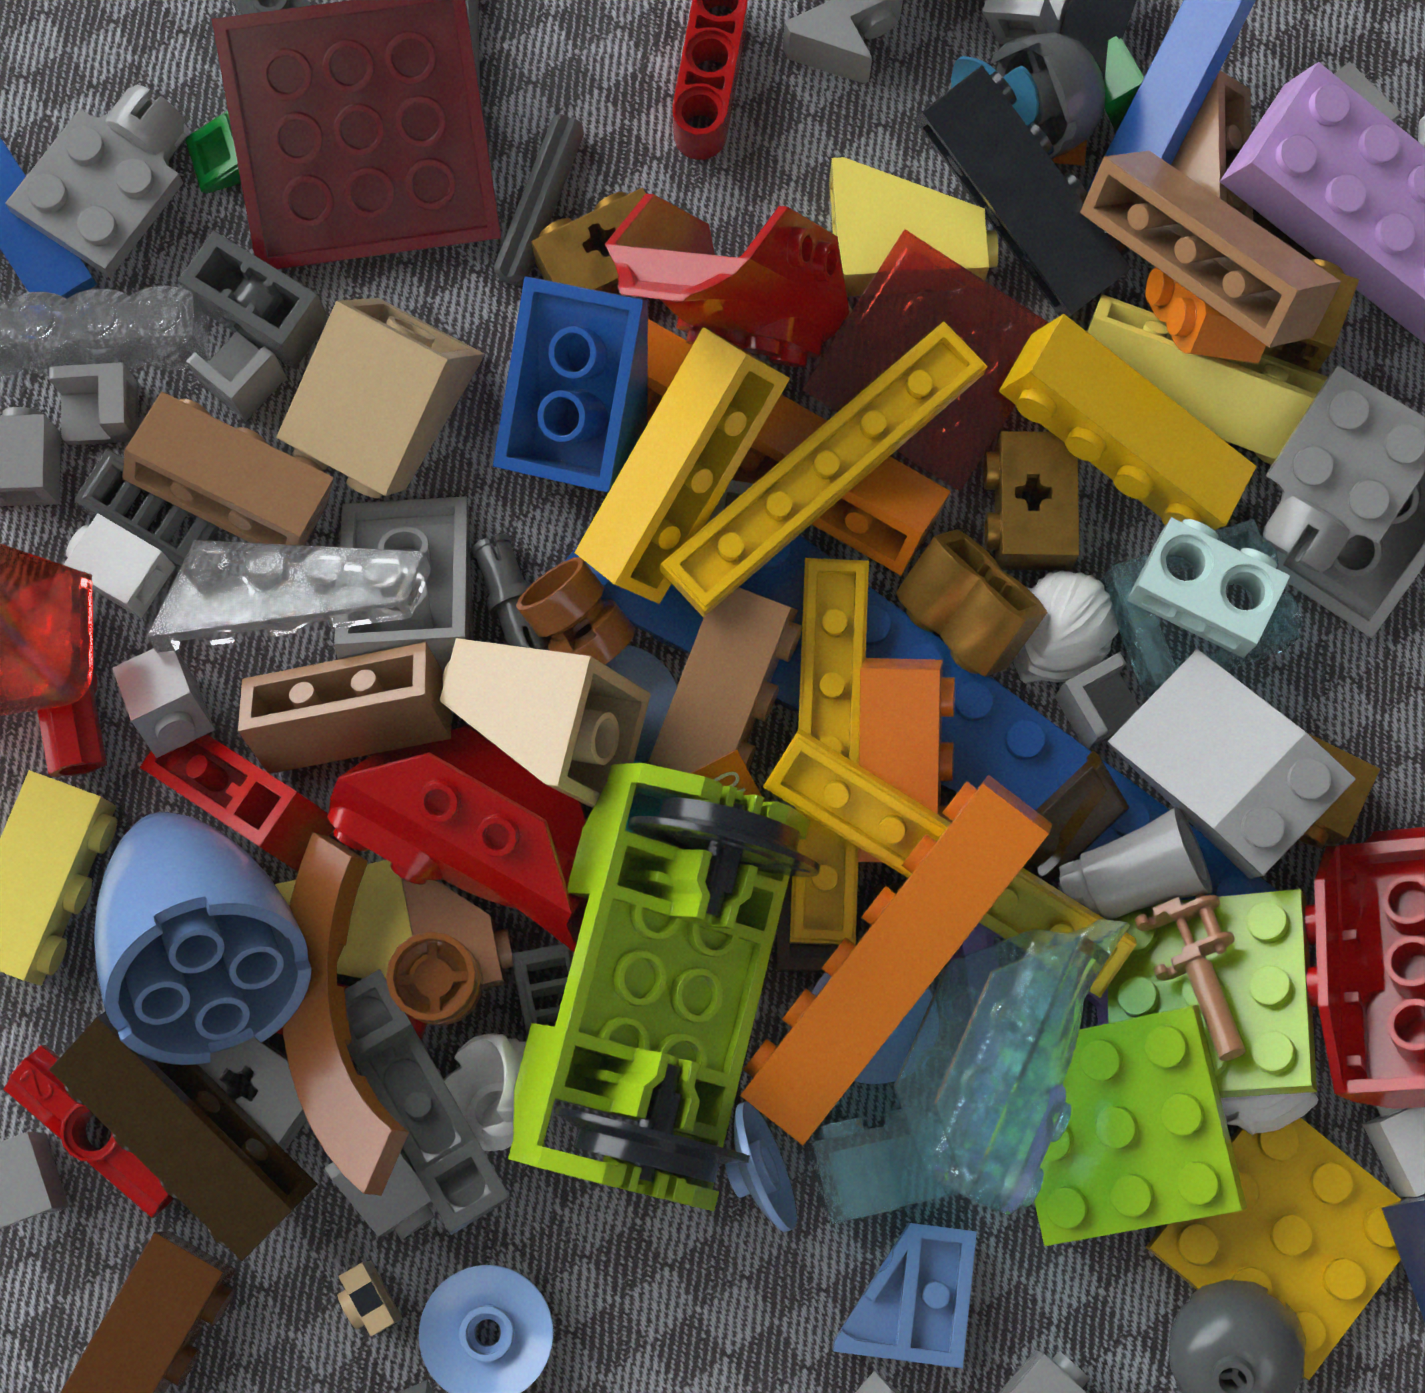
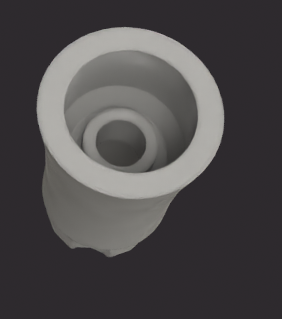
[1059,807,1212,921]

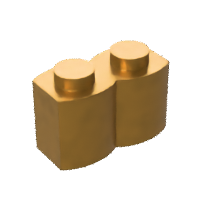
[896,529,1048,677]

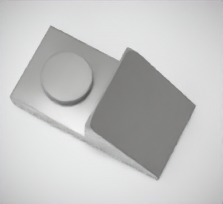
[783,0,903,83]

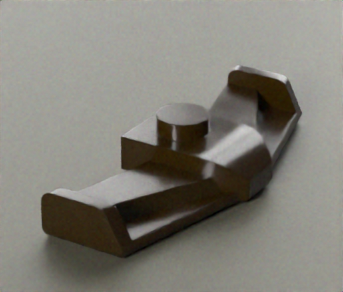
[873,750,1130,896]

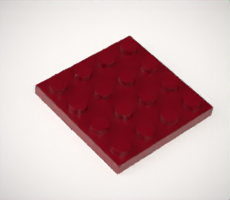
[211,0,501,269]

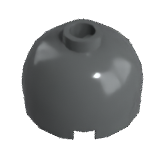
[990,32,1105,159]
[1169,1279,1306,1393]

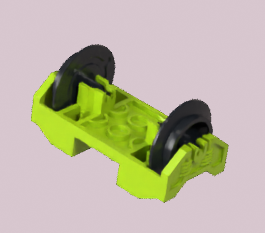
[508,763,820,1211]

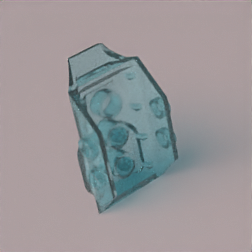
[894,919,1130,1215]

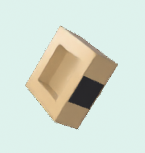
[337,1260,403,1336]

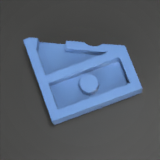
[833,1223,977,1369]

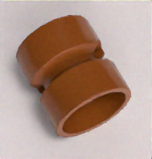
[516,557,636,665]
[386,932,483,1026]

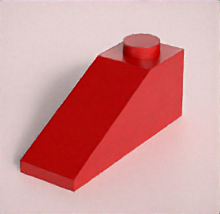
[140,734,335,872]

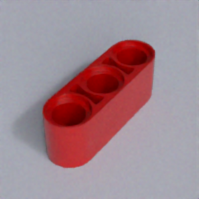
[672,0,748,160]

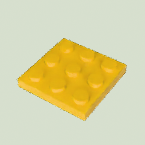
[1145,1118,1401,1380]

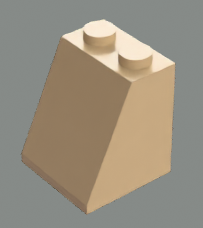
[276,298,484,498]
[439,638,651,808]

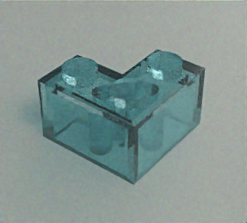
[808,1104,959,1224]

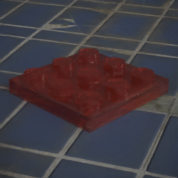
[801,229,1049,491]

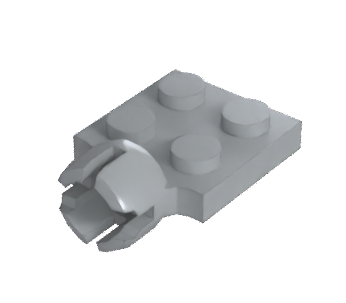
[5,85,189,278]
[1263,365,1425,573]

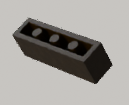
[49,1011,318,1261]

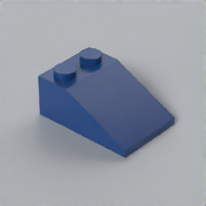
[492,276,648,493]

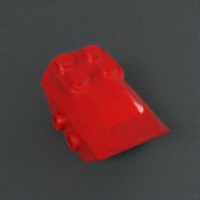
[605,194,850,367]
[327,725,588,952]
[1304,827,1425,1109]

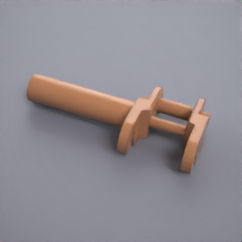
[1135,894,1246,1061]

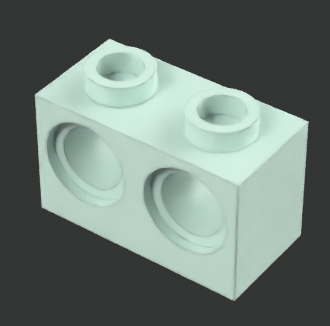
[1127,517,1290,658]

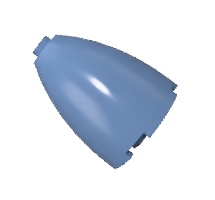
[94,812,312,1065]

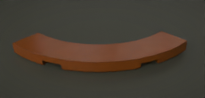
[283,832,409,1196]

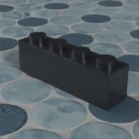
[913,65,1132,316]

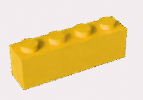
[999,314,1257,530]
[574,327,790,604]

